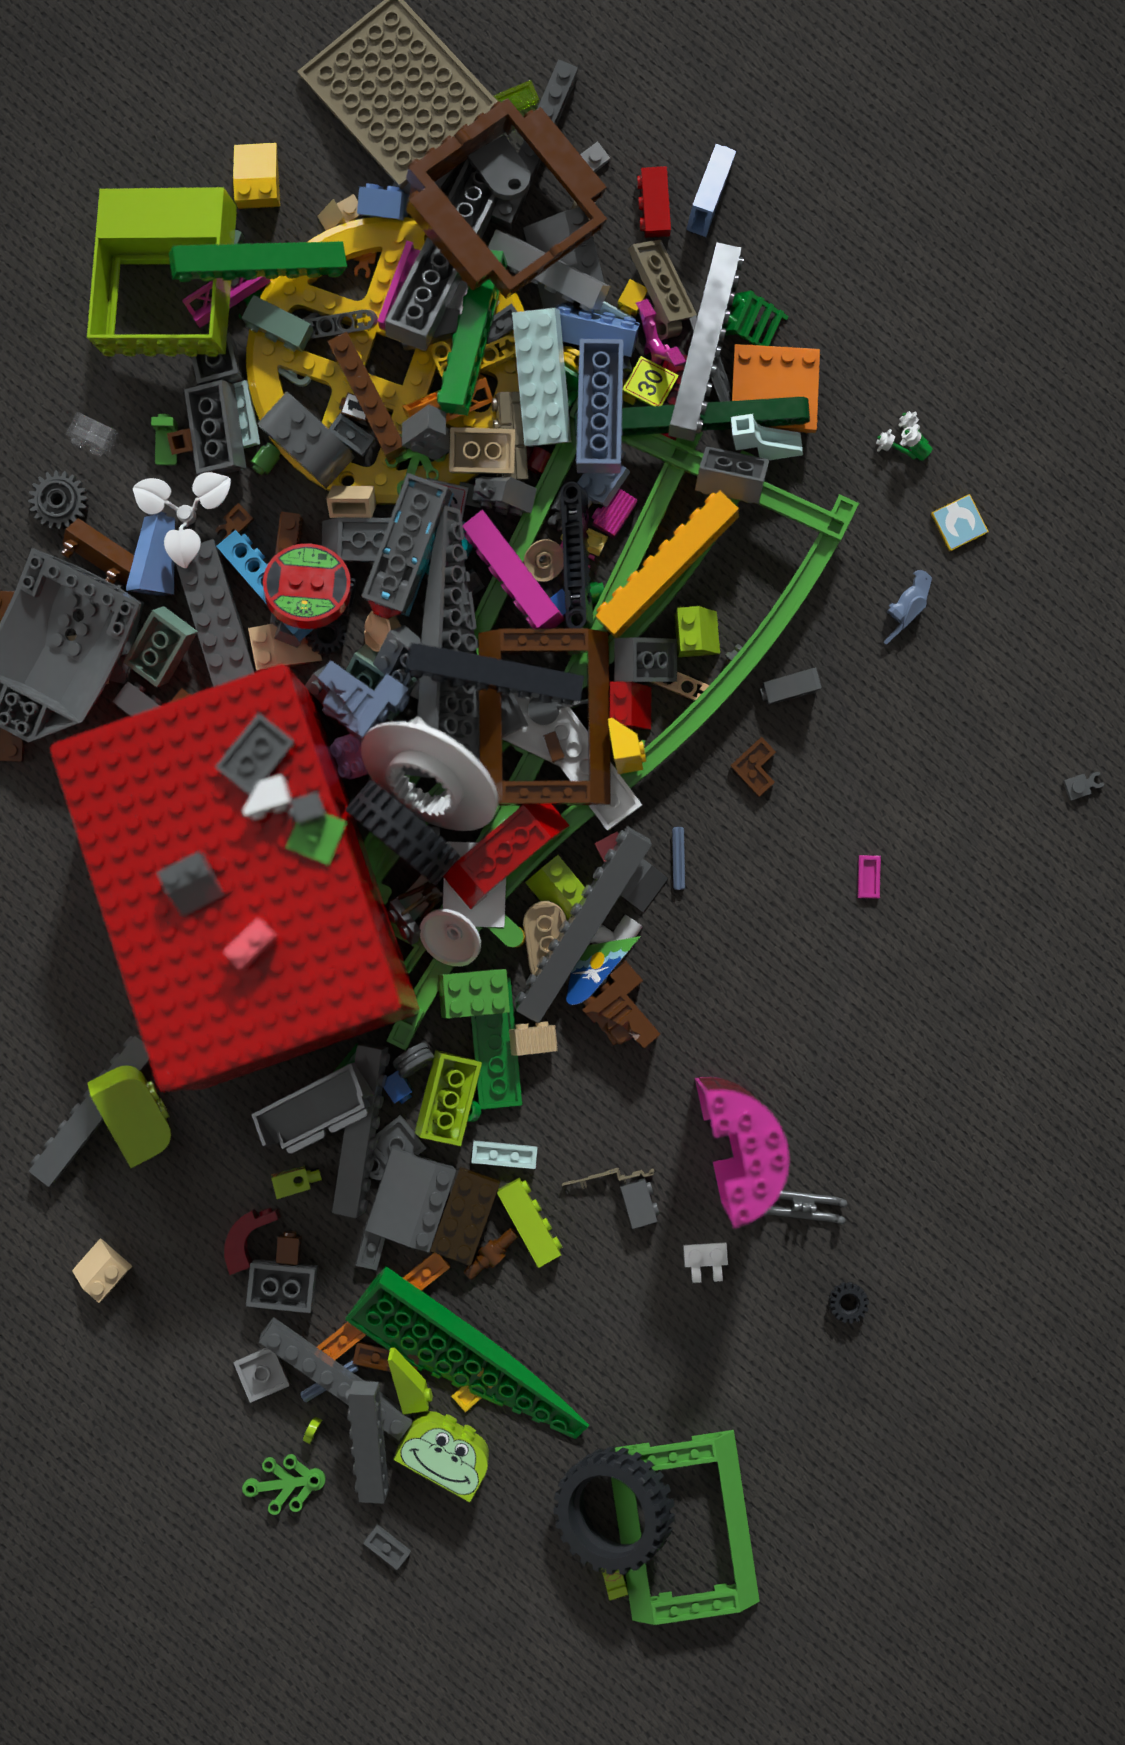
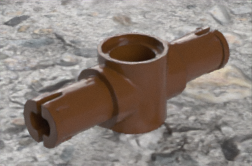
[464,1227,519,1280]

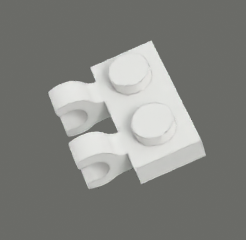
[683,1243,728,1283]

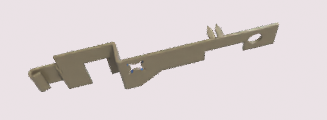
[562,1168,654,1189]

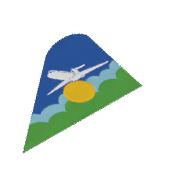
[566,936,641,1005]

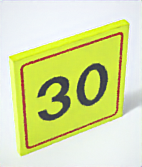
[623,356,679,406]

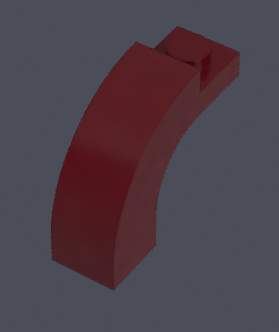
[224,1207,281,1275]

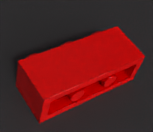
[637,166,671,238]

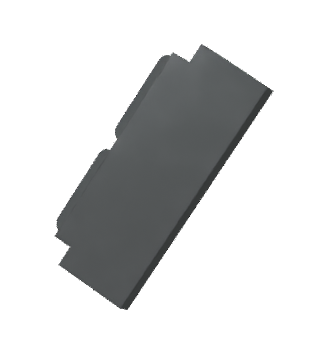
[251,1063,375,1153]

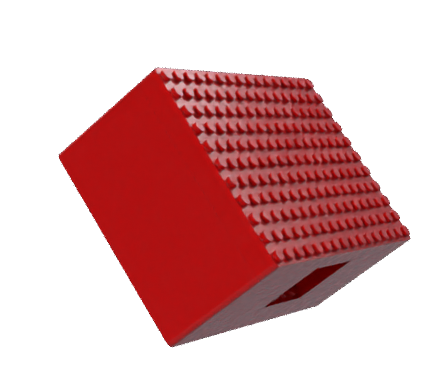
[51,664,420,1091]

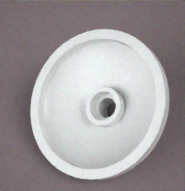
[420,909,481,966]

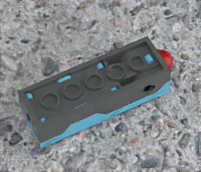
[362,473,454,619]

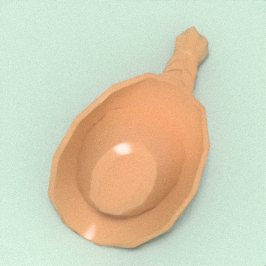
[364,611,401,652]

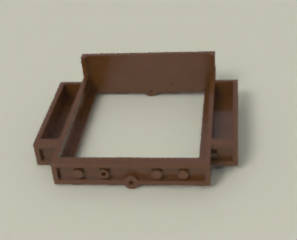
[406,98,607,299]

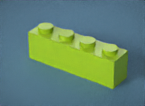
[497,1177,563,1268]

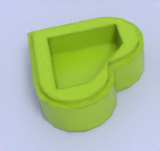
[303,1417,322,1444]

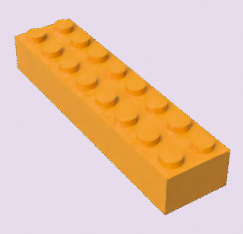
[596,491,739,638]

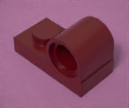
[526,446,551,476]

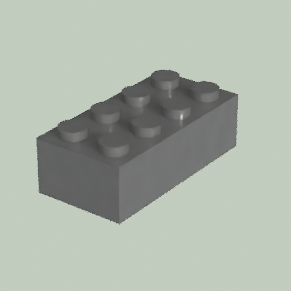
[184,380,246,475]

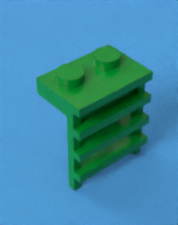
[722,290,789,346]

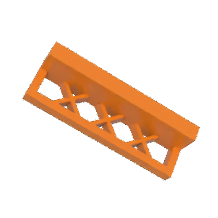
[402,373,493,422]

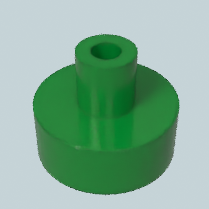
[467,1101,482,1122]

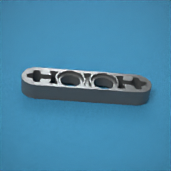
[304,309,378,339]

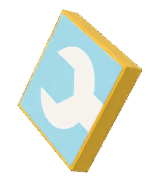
[931,494,989,552]

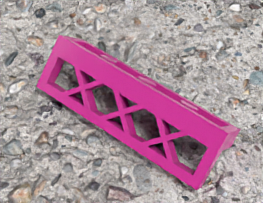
[377,240,420,331]
[182,277,271,328]

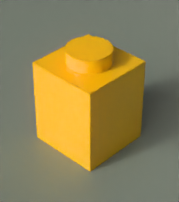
[617,279,648,317]

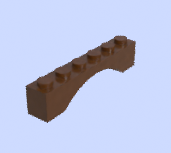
[328,332,407,462]

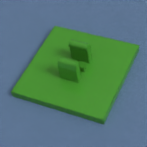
[286,813,347,865]

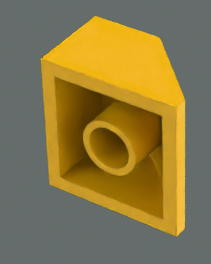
[608,718,646,774]

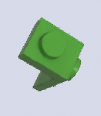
[151,414,178,465]

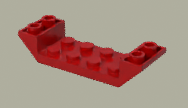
[443,804,570,909]

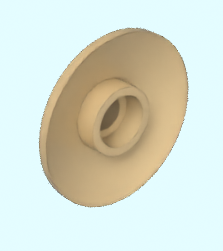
[524,539,564,582]

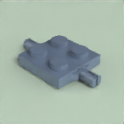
[576,449,630,509]

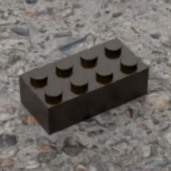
[430,1167,500,1266]

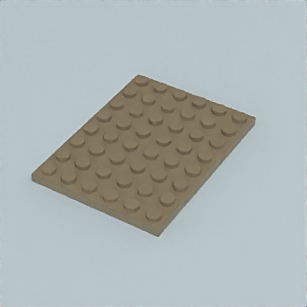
[297,0,498,189]

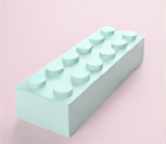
[512,308,571,446]

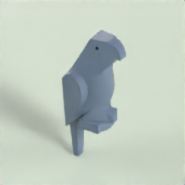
[883,570,932,644]

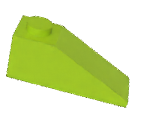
[388,1347,433,1414]

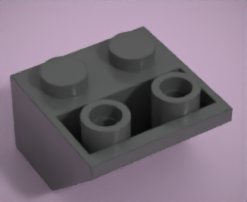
[373,625,421,687]

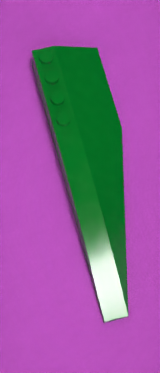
[345,1267,589,1439]

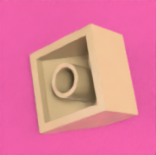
[72,1238,132,1303]

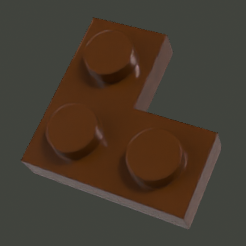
[730,737,776,797]

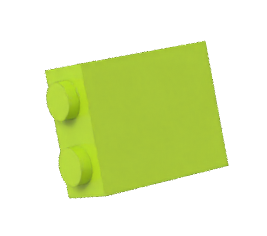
[675,606,720,657]

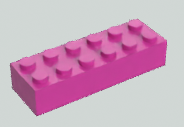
[463,510,566,629]

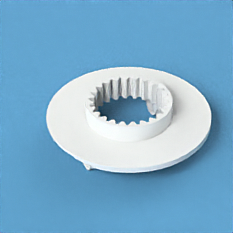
[361,717,498,831]

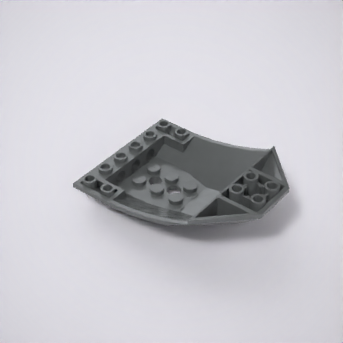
[0,548,142,742]

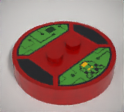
[263,544,351,629]

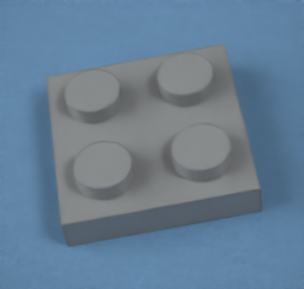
[234,1348,290,1402]

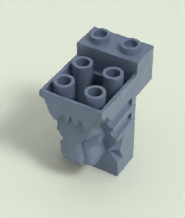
[318,661,409,743]

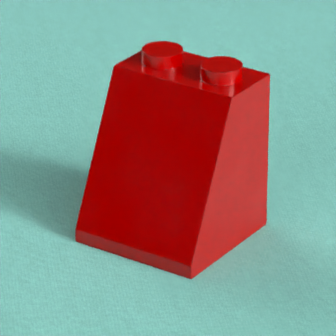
[609,682,651,730]

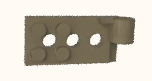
[628,239,697,340]

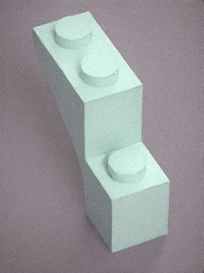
[731,414,803,460]

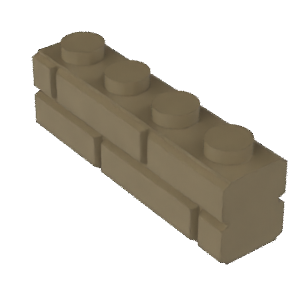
[492,392,528,481]

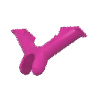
[636,299,686,366]

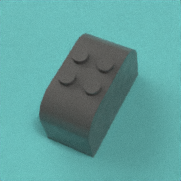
[257,392,355,489]

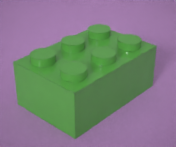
[438,969,510,1018]

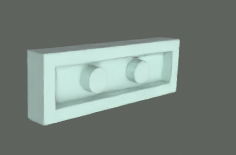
[234,380,260,448]
[471,1141,537,1169]

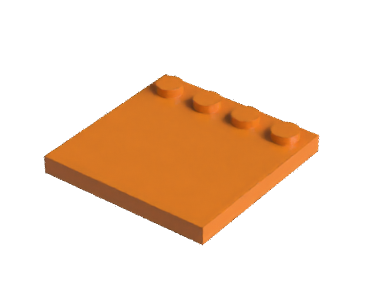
[732,344,820,433]

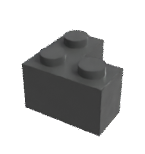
[402,404,450,460]

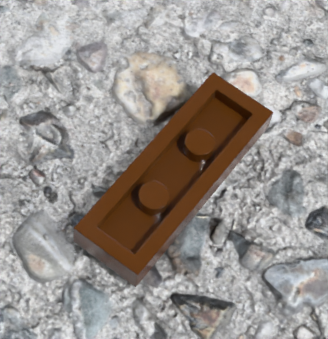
[352,1341,419,1372]

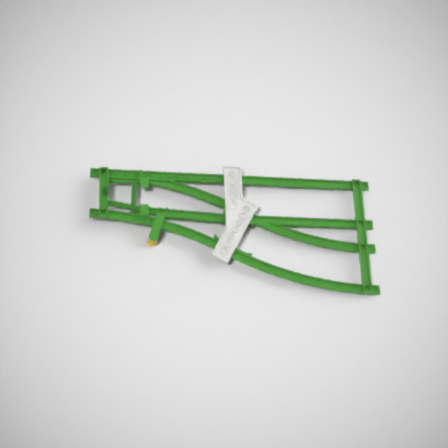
[364,397,859,1050]

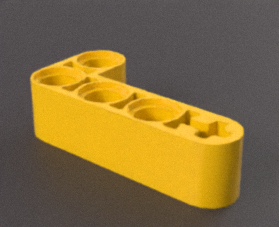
[431,336,516,377]

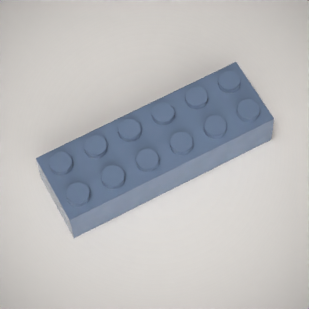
[577,339,623,473]

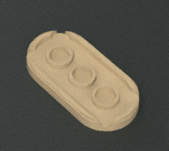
[523,901,566,974]

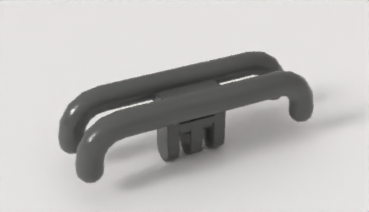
[762,1190,848,1225]

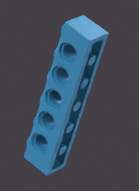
[216,530,314,642]

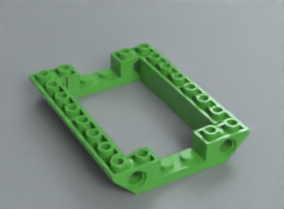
[611,1430,760,1625]

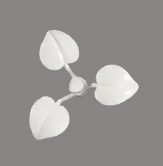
[133,472,231,568]

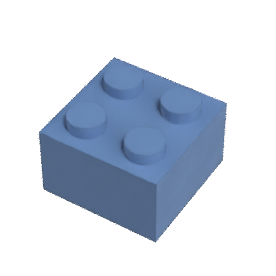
[357,183,409,221]

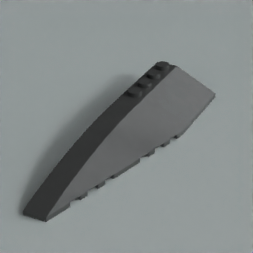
[418,505,480,769]

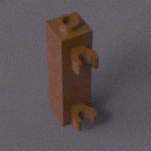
[61,518,134,586]

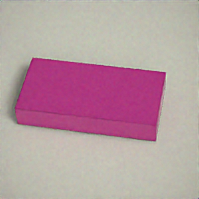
[858,855,881,898]

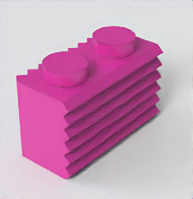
[592,488,638,539]

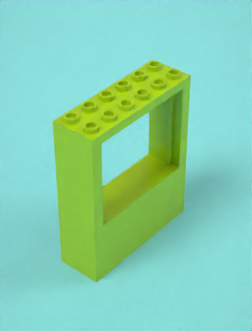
[87,187,237,357]

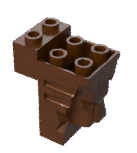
[582,960,660,1048]

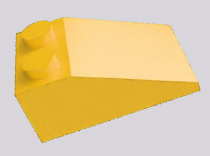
[233,143,280,209]

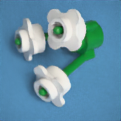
[876,411,933,461]

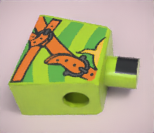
[271,1166,322,1199]

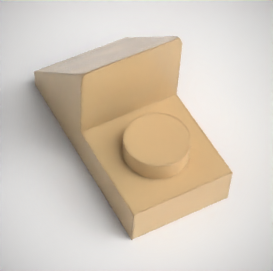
[318,194,362,231]

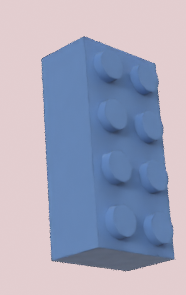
[555,303,640,357]

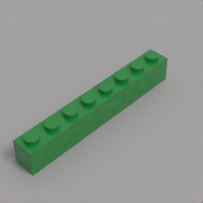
[169,241,347,282]
[437,250,507,416]

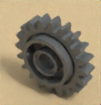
[28,470,89,531]

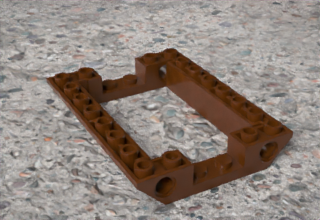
[479,629,611,806]

